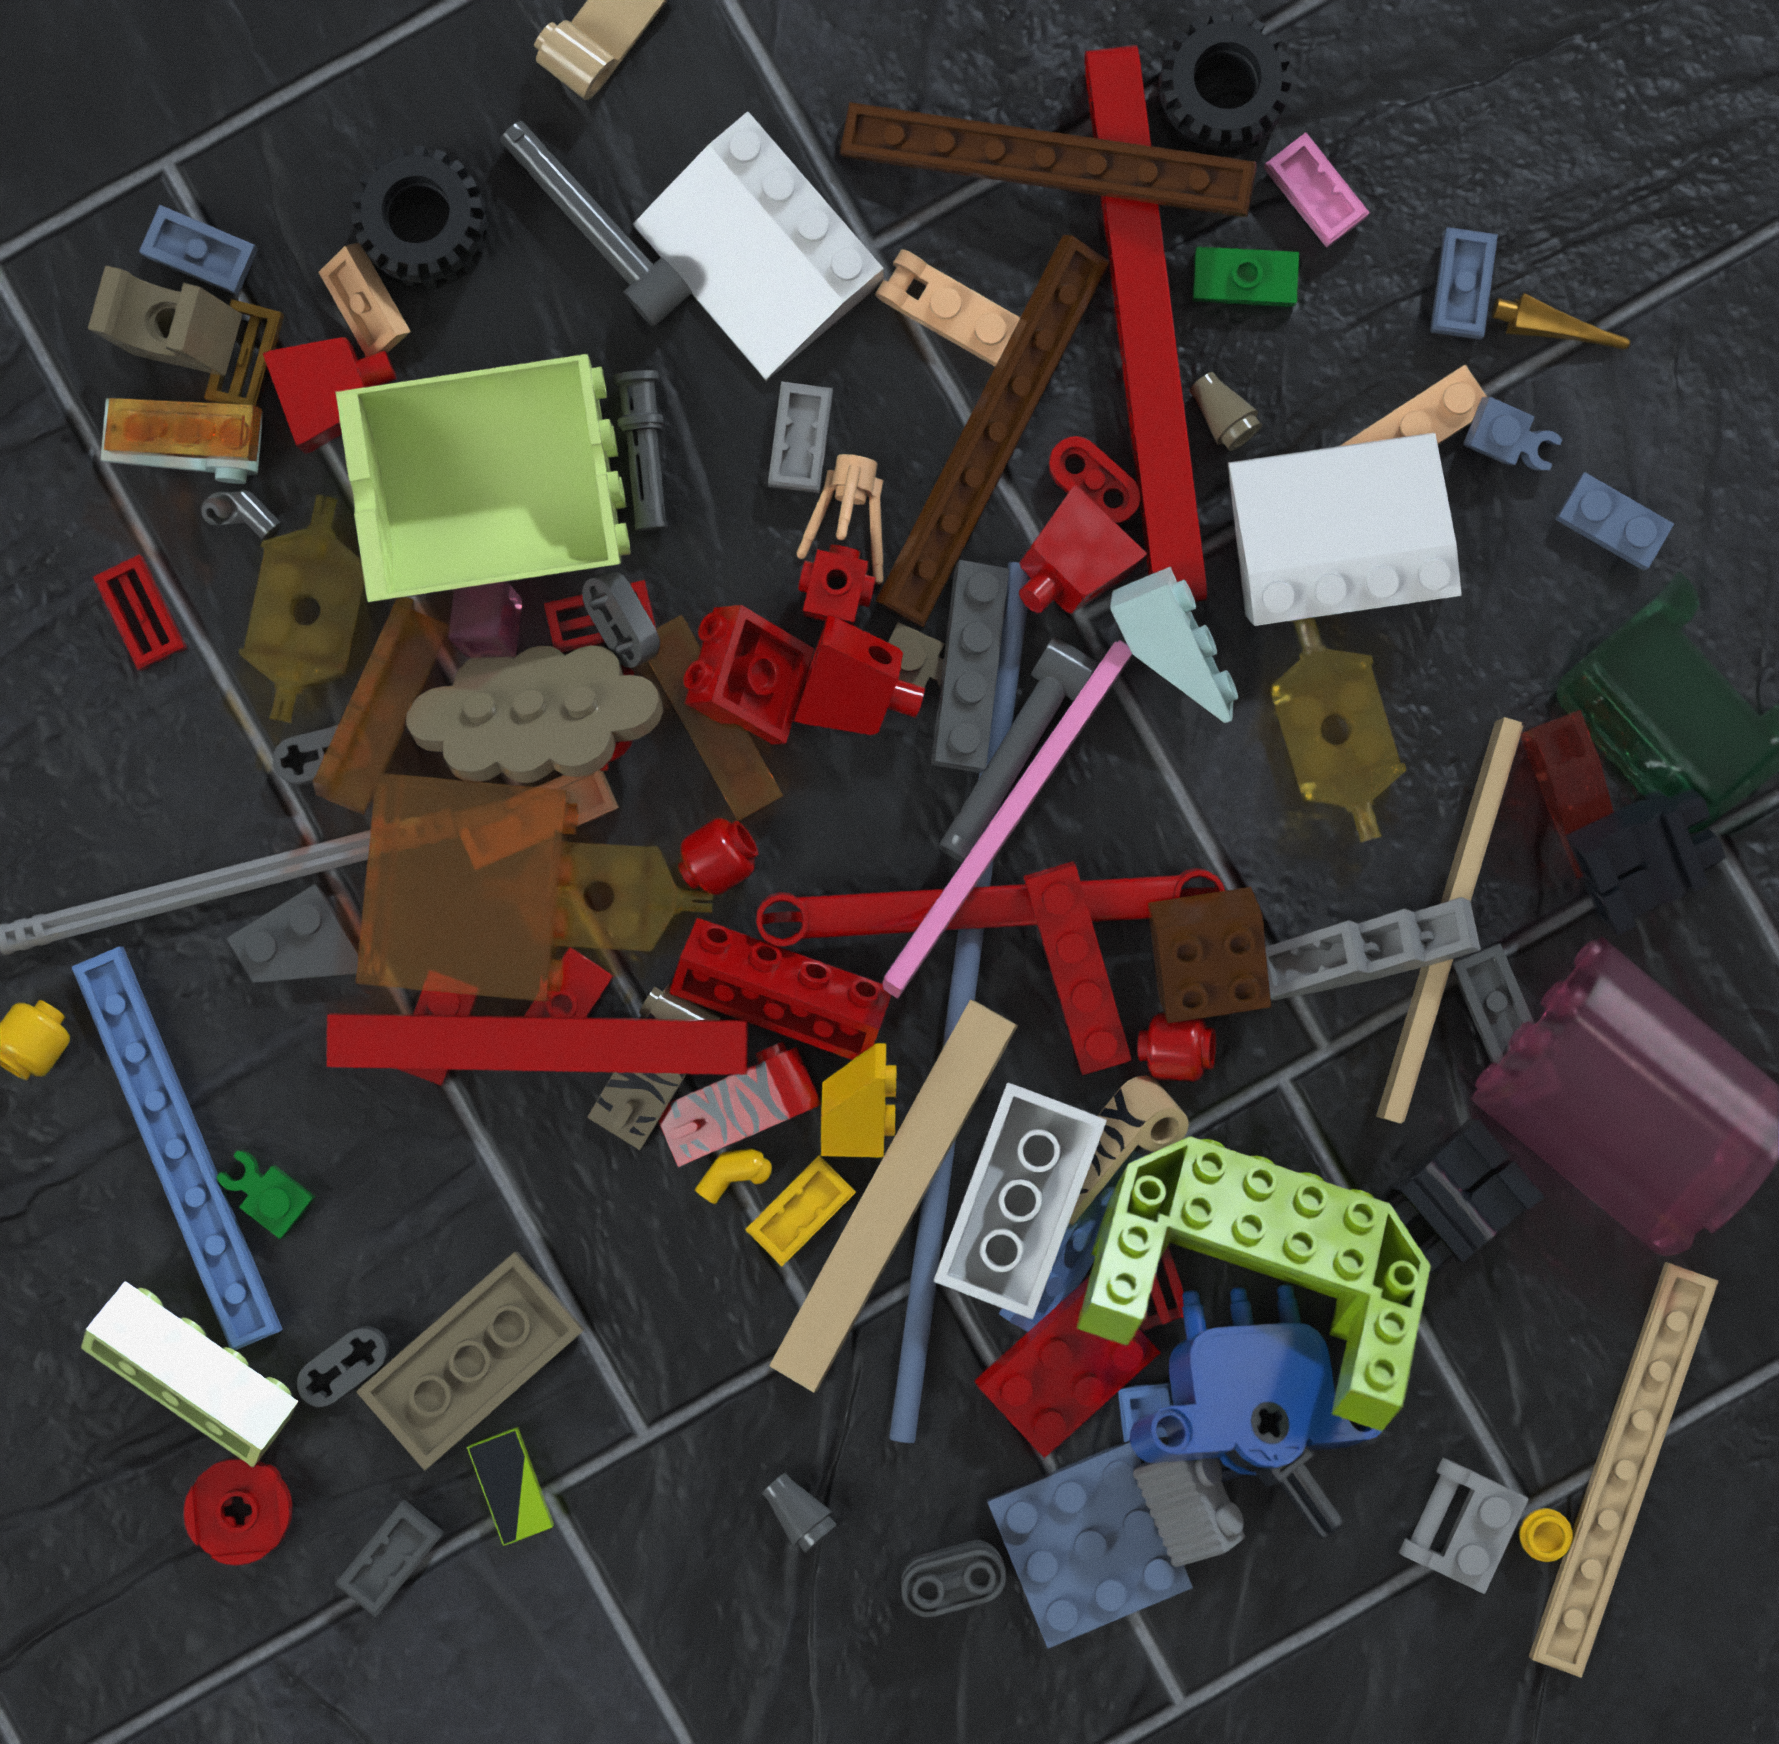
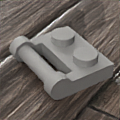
[1398,1457,1529,1594]

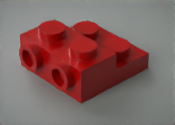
[683,605,814,744]

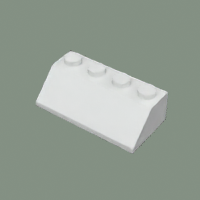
[933,1082,1107,1320]

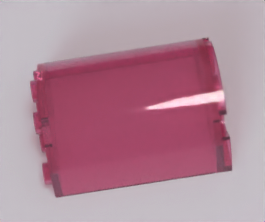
[1471,937,1779,1256]

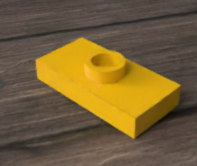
[745,1155,856,1266]

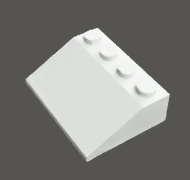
[633,112,884,381]
[1228,433,1462,626]

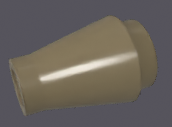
[1189,372,1262,451]

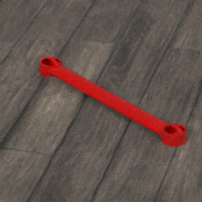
[756,868,1225,947]

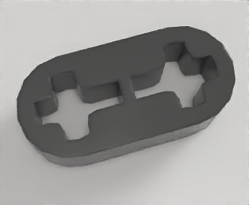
[582,571,660,668]
[272,724,373,785]
[297,1326,389,1407]

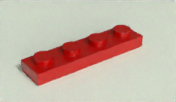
[1023,861,1132,1076]

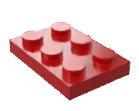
[974,1276,1160,1458]

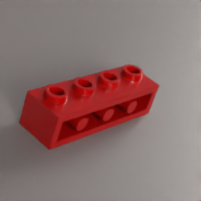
[669,917,892,1060]

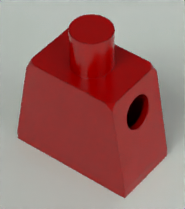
[263,337,397,454]
[1019,485,1147,614]
[794,615,925,735]

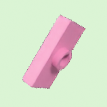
[1264,132,1370,248]

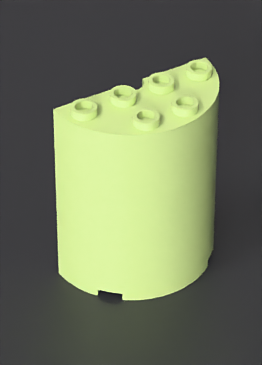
[336,354,631,602]

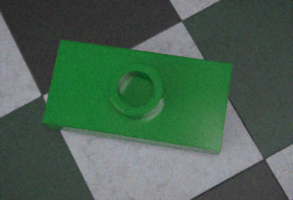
[1192,247,1299,307]

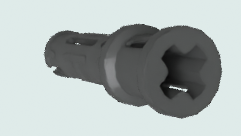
[612,370,668,531]

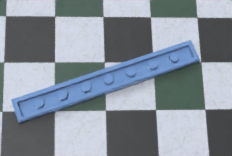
[72,946,283,1350]

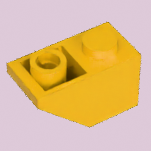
[821,1043,896,1157]

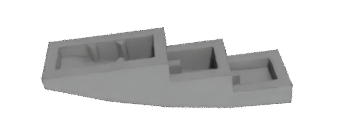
[1265,897,1481,1001]

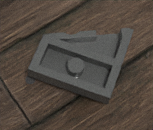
[226,884,370,983]

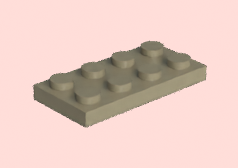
[356,1251,585,1471]

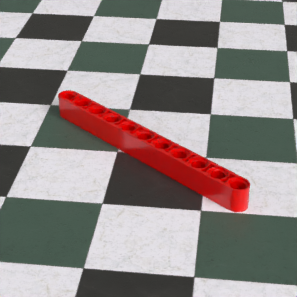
[1084,45,1207,602]

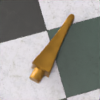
[1491,293,1630,350]

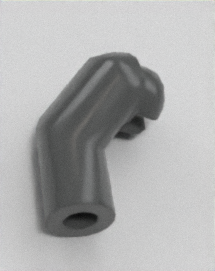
[201,490,282,541]

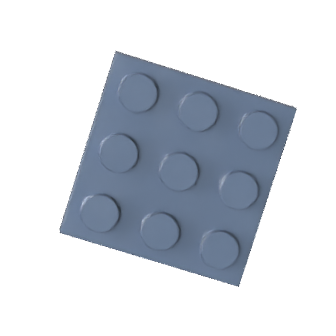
[987,1441,1193,1648]

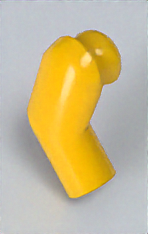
[695,1148,772,1205]

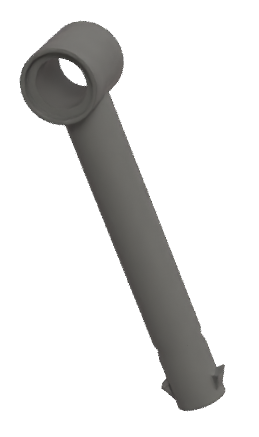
[500,121,692,327]
[938,635,1099,862]

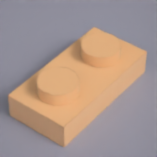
[318,243,411,357]

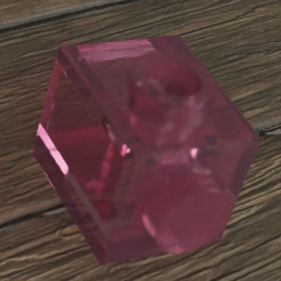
[448,581,523,658]

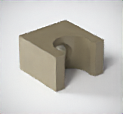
[88,266,242,376]

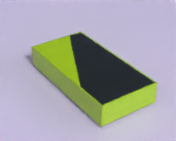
[467,1427,554,1546]

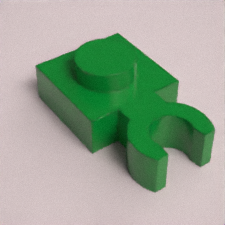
[216,1150,316,1239]

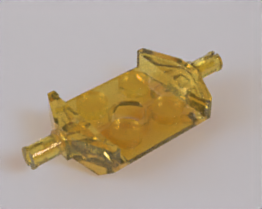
[1269,617,1406,843]

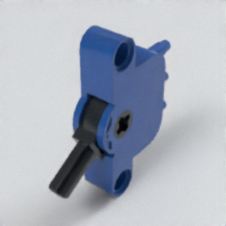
[1130,1285,1382,1539]

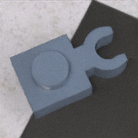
[1463,397,1562,470]

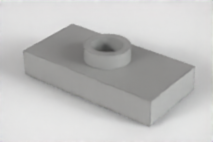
[768,382,833,493]

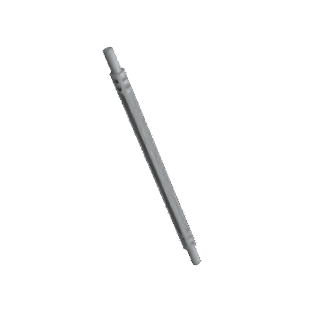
[0,799,507,955]

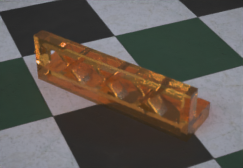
[313,597,449,815]

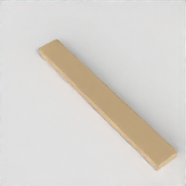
[1376,717,1523,1124]
[769,999,1018,1392]
[1529,1262,1718,1678]

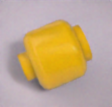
[0,1000,70,1081]

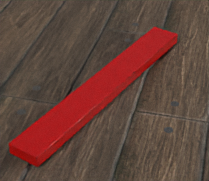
[327,1013,748,1075]

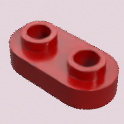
[1049,436,1140,525]

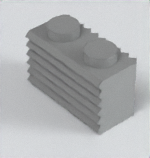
[1133,1458,1246,1567]

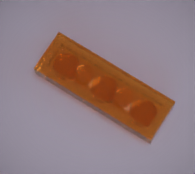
[104,398,262,461]

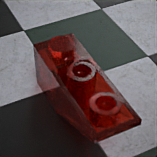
[1520,710,1614,879]

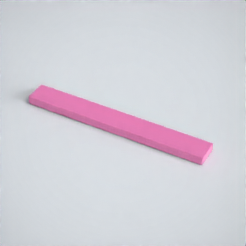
[882,640,1132,999]

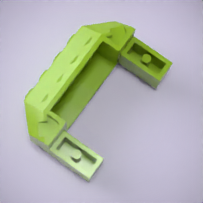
[1076,1136,1431,1431]

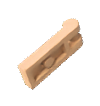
[875,249,1020,366]

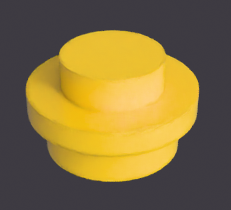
[1519,1508,1573,1562]

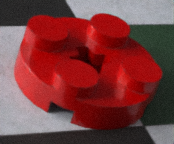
[184,1457,292,1565]

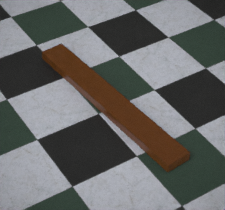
[840,102,1257,217]
[875,235,1110,627]

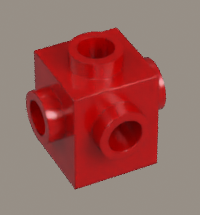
[798,545,876,626]

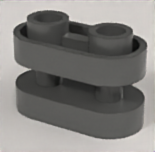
[901,1540,1006,1617]

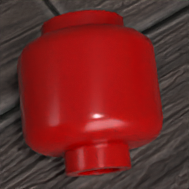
[678,818,758,895]
[1137,1012,1216,1082]

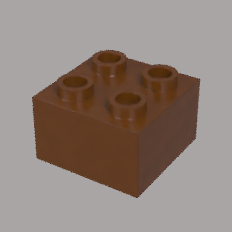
[1148,887,1271,1023]

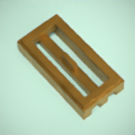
[204,299,284,409]

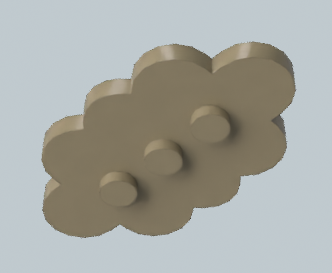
[406,645,663,783]

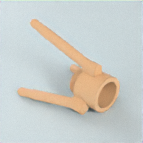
[797,454,883,586]

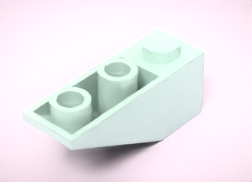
[1110,567,1238,723]

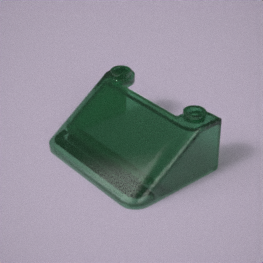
[1557,571,1779,833]

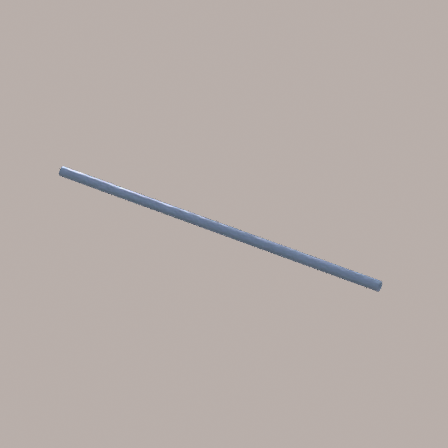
[889,562,1031,1443]

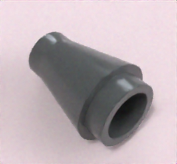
[762,1473,837,1553]

